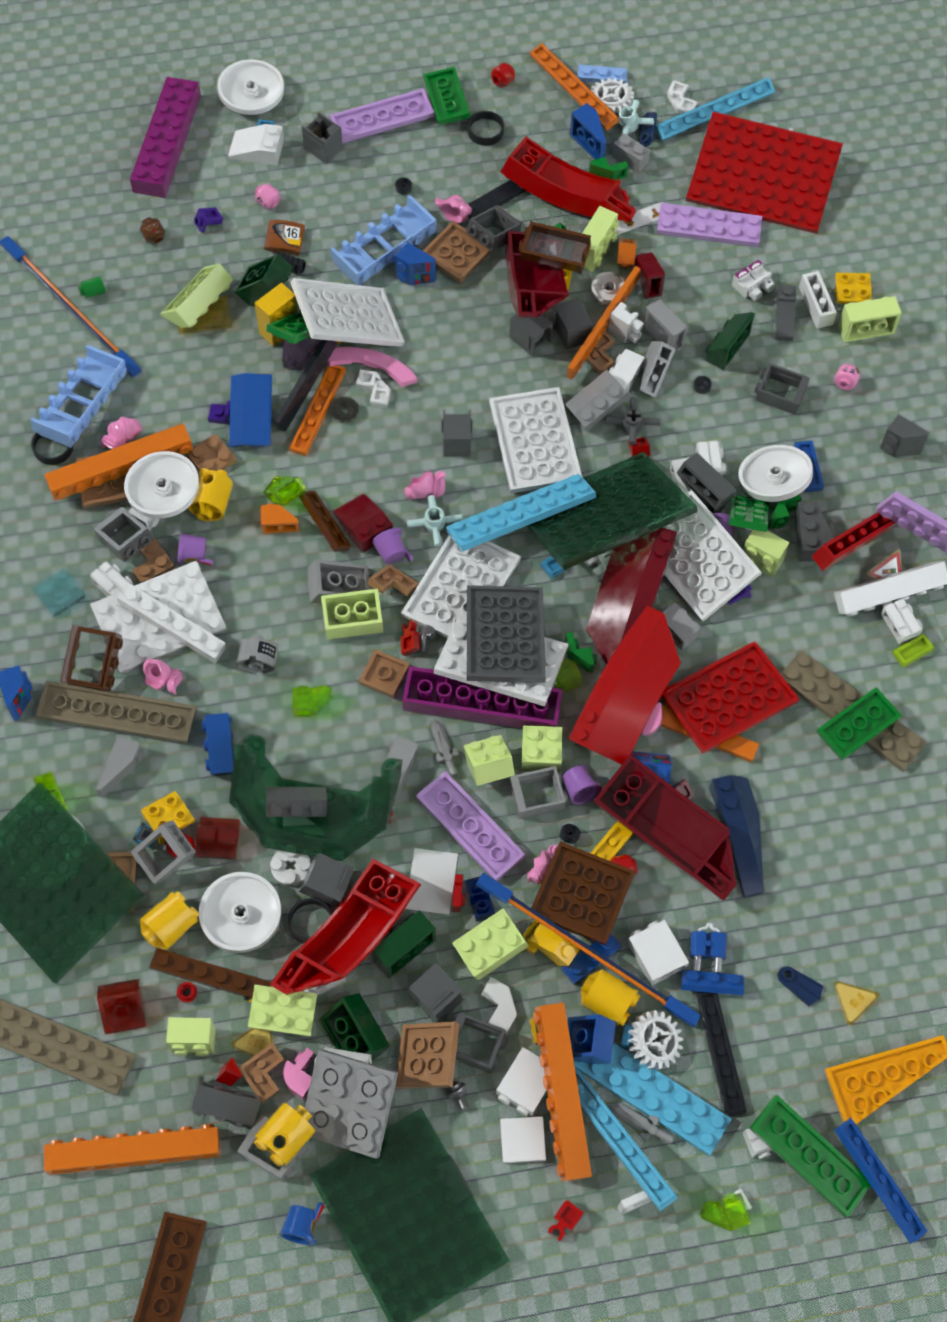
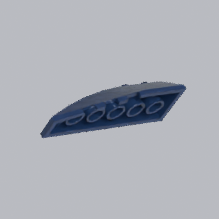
[710,775,764,897]

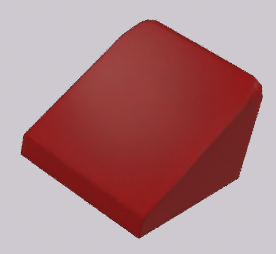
[628,437,650,460]

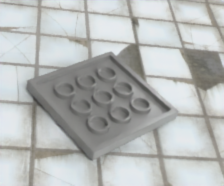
[305,1049,398,1158]

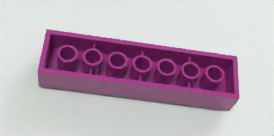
[130,77,201,198]
[402,666,563,729]

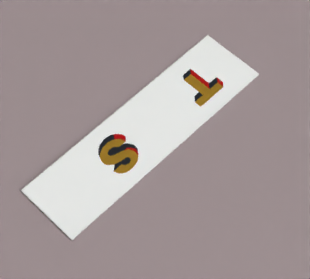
[616,202,663,234]

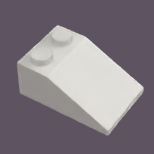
[228,124,284,166]

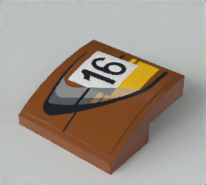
[264,220,305,256]

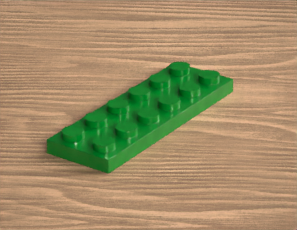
[749,1095,871,1217]

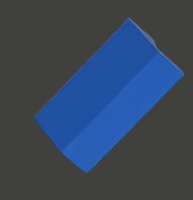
[229,373,272,448]

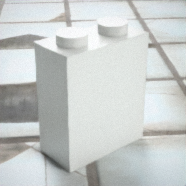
[627,920,689,986]
[496,1047,547,1117]

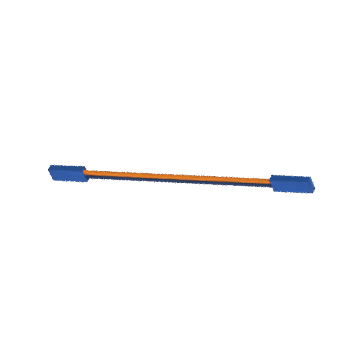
[0,236,142,378]
[475,872,701,1028]

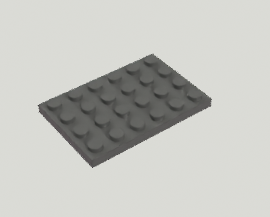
[467,585,546,683]

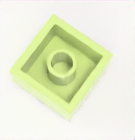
[743,530,789,577]
[521,726,562,772]
[463,735,515,786]
[166,1017,216,1057]

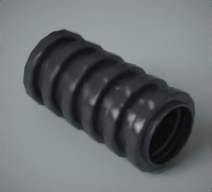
[274,251,306,275]

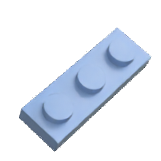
[577,65,627,84]

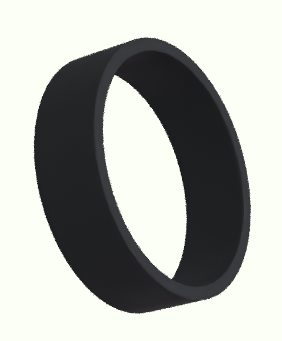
[468,111,504,146]
[31,433,73,465]
[288,898,332,944]

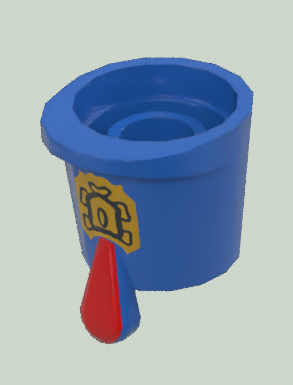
[280,1202,324,1246]

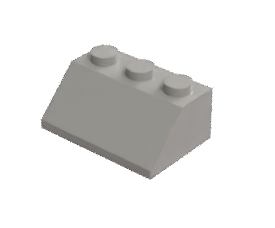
[565,370,629,432]

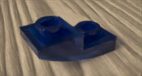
[465,876,495,922]

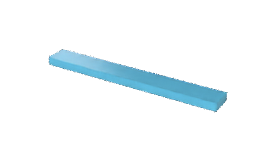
[655,77,776,142]
[575,1068,678,1211]

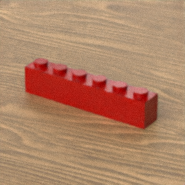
[811,512,897,571]

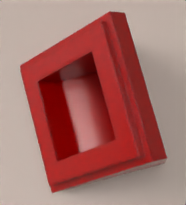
[216,1058,242,1087]

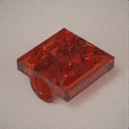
[195,817,241,860]

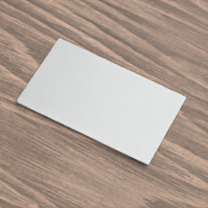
[405,848,458,914]

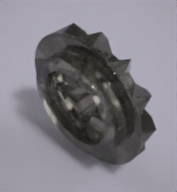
[330,397,359,423]

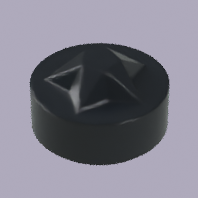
[395,177,412,195]
[693,376,712,394]
[559,824,581,844]

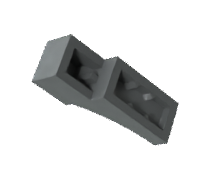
[775,284,796,341]

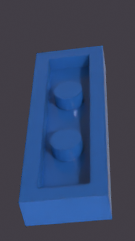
[794,440,824,493]
[561,934,622,985]
[681,970,744,996]

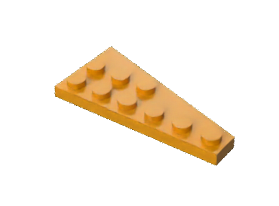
[824,1035,947,1124]

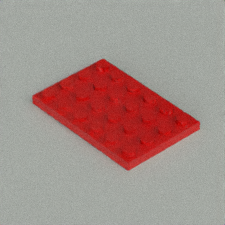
[661,641,799,754]

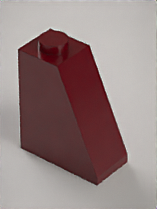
[634,252,665,299]

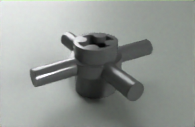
[606,397,660,445]

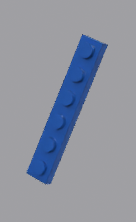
[834,1118,928,1244]

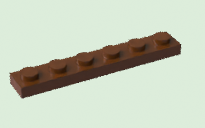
[150,948,272,999]

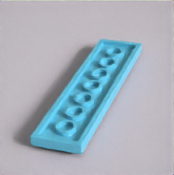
[446,474,596,552]
[574,1042,732,1156]

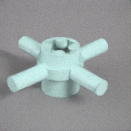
[617,100,654,136]
[407,495,463,547]

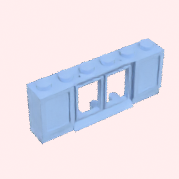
[331,195,436,285]
[30,344,127,448]

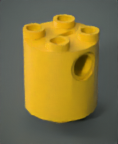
[188,468,233,521]
[140,891,199,950]
[581,969,641,1027]
[253,1103,316,1166]

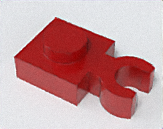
[400,620,420,656]
[452,874,466,913]
[548,1199,585,1241]

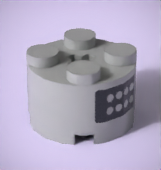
[237,635,279,675]

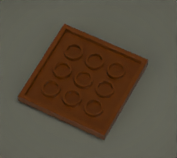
[531,841,636,946]

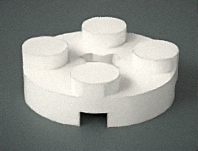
[591,272,625,305]
[270,845,311,886]

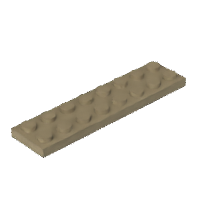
[781,650,927,772]
[35,681,197,744]
[0,999,137,1096]

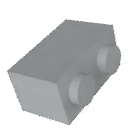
[612,134,650,174]
[662,603,701,650]

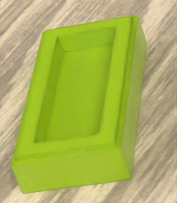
[892,633,935,668]

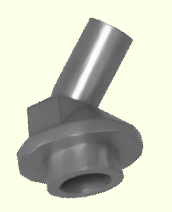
[418,625,436,652]
[446,1081,469,1112]

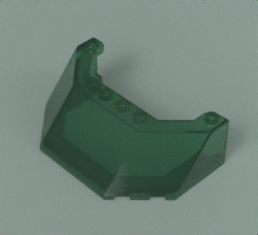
[229,733,403,861]

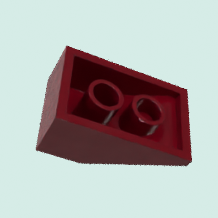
[333,494,393,553]

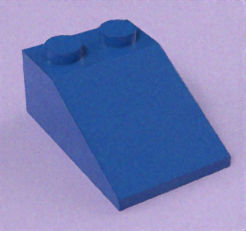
[570,103,606,160]

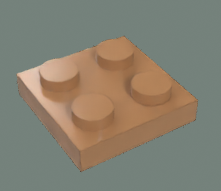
[186,434,237,471]
[359,649,410,698]

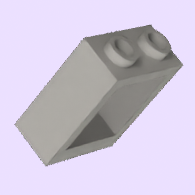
[643,299,687,354]
[509,766,568,819]
[131,820,196,884]
[237,1114,306,1182]

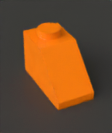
[617,238,636,267]
[261,503,300,534]

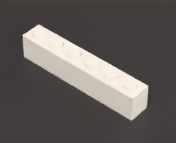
[834,561,947,617]
[117,582,226,664]

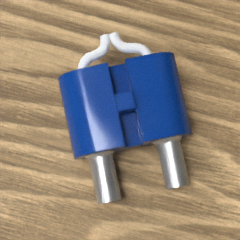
[690,923,727,973]

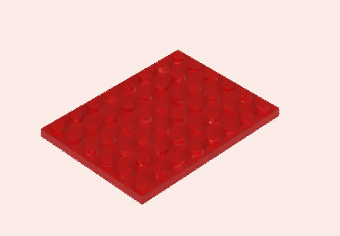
[686,111,843,234]

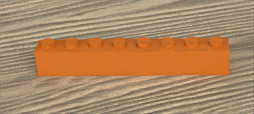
[44,423,193,501]
[533,1003,592,1181]
[44,1124,221,1175]

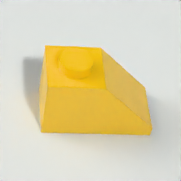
[528,924,580,966]

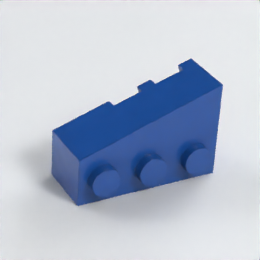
[202,713,236,775]

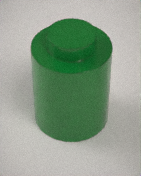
[78,276,106,299]

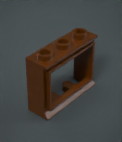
[60,625,123,691]

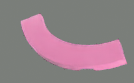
[327,347,417,387]

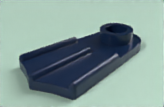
[639,112,657,147]
[778,966,823,1007]

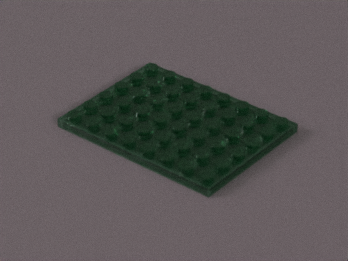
[527,452,698,570]
[0,782,144,984]
[309,1108,510,1322]

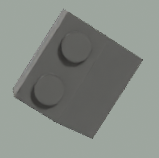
[880,414,930,457]

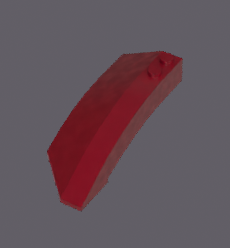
[505,231,570,318]
[586,525,677,664]
[593,754,736,901]

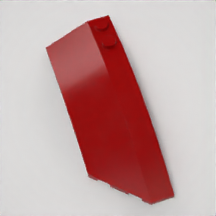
[500,136,637,222]
[568,606,682,765]
[270,859,421,995]

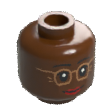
[140,217,165,244]

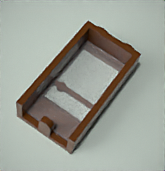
[518,221,591,275]

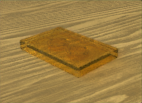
[178,295,232,335]

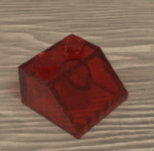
[97,978,147,1034]

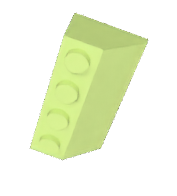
[160,264,234,328]

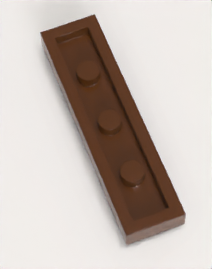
[298,491,351,552]

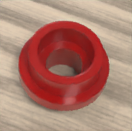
[176,982,198,1003]

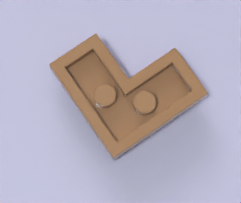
[577,331,615,375]
[133,538,175,582]
[367,564,419,596]
[239,1043,285,1103]

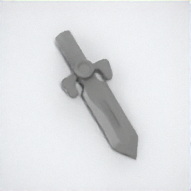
[431,719,459,777]
[609,1103,674,1144]

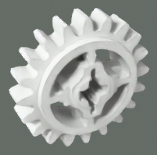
[591,78,634,114]
[628,1010,684,1070]

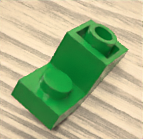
[589,157,629,180]
[768,494,802,529]
[565,632,597,673]

